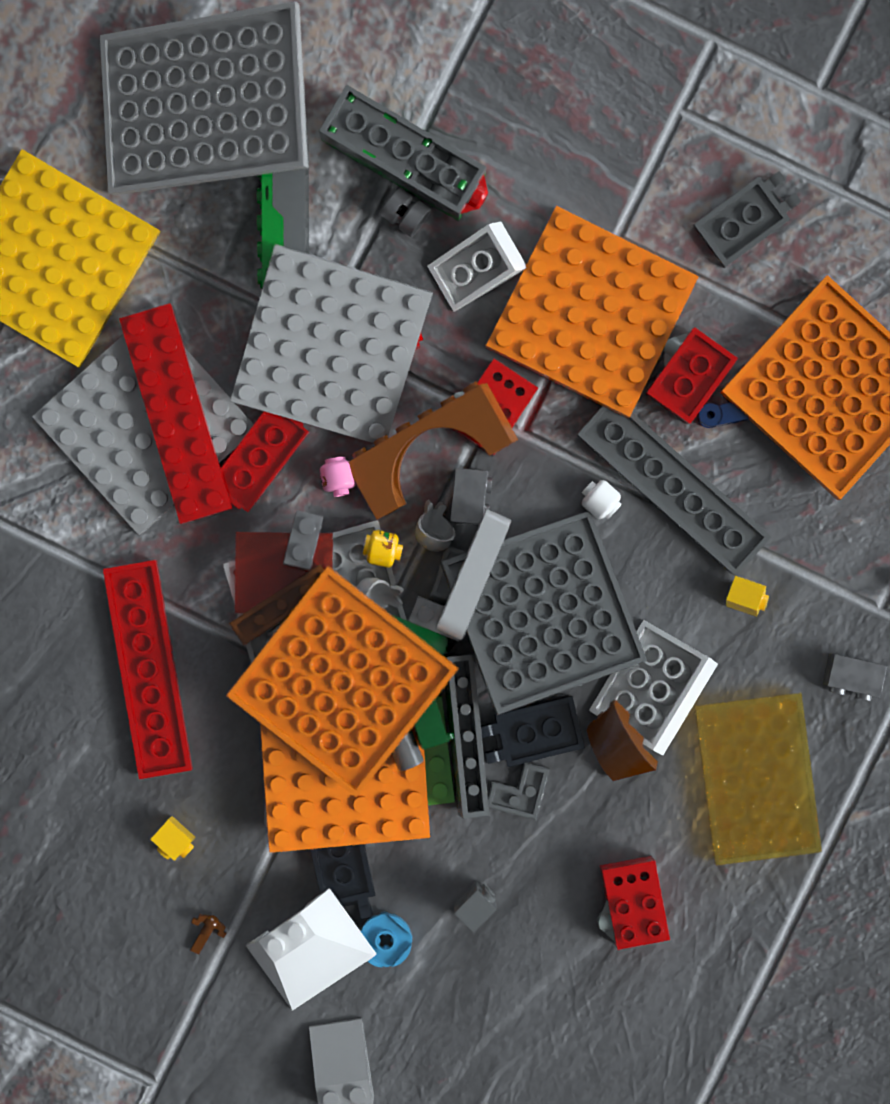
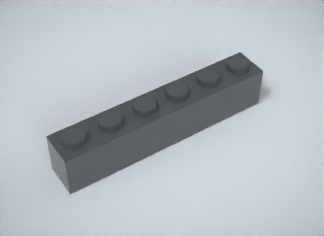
[445,653,490,819]

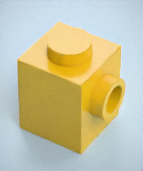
[726,576,769,617]
[150,816,195,861]

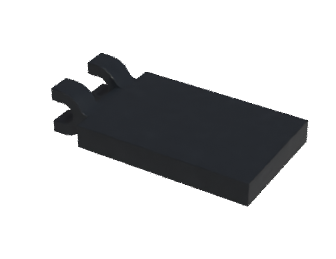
[481,696,585,767]
[311,844,376,919]

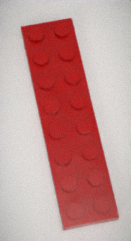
[119,303,233,524]
[103,560,193,779]

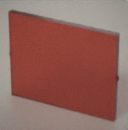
[233,532,333,613]

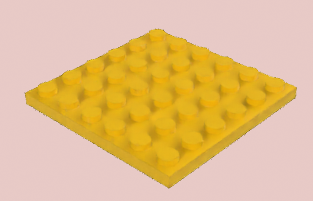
[0,149,160,368]

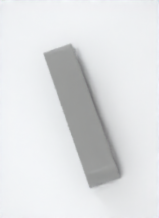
[436,509,511,640]

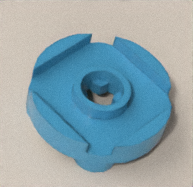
[361,912,412,968]

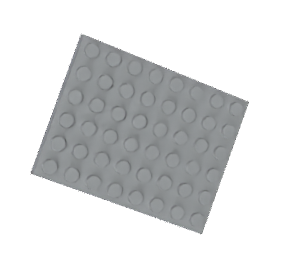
[100,1,308,195]

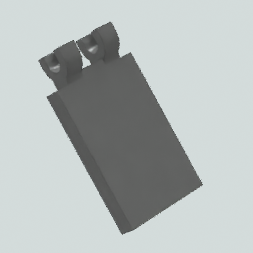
[693,171,801,268]

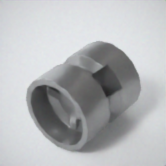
[381,187,431,238]

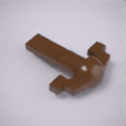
[190,914,227,954]

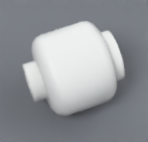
[582,480,622,520]

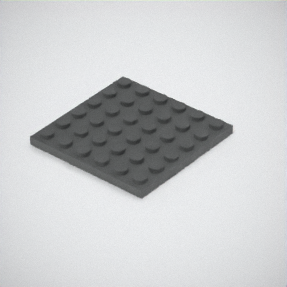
[440,511,647,715]

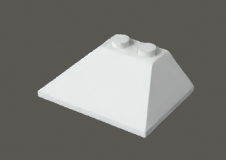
[246,888,376,1011]

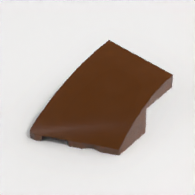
[587,700,658,781]

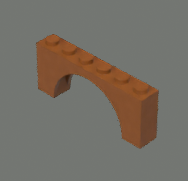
[348,382,518,520]

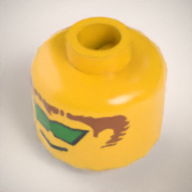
[362,530,403,568]

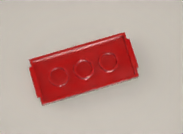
[221,411,309,513]

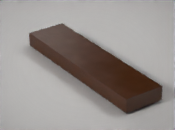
[229,564,324,646]

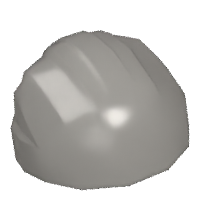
[415,499,455,552]
[356,577,404,609]

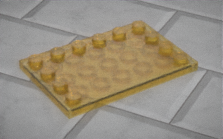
[694,692,822,866]

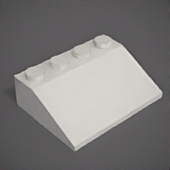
[589,620,718,755]

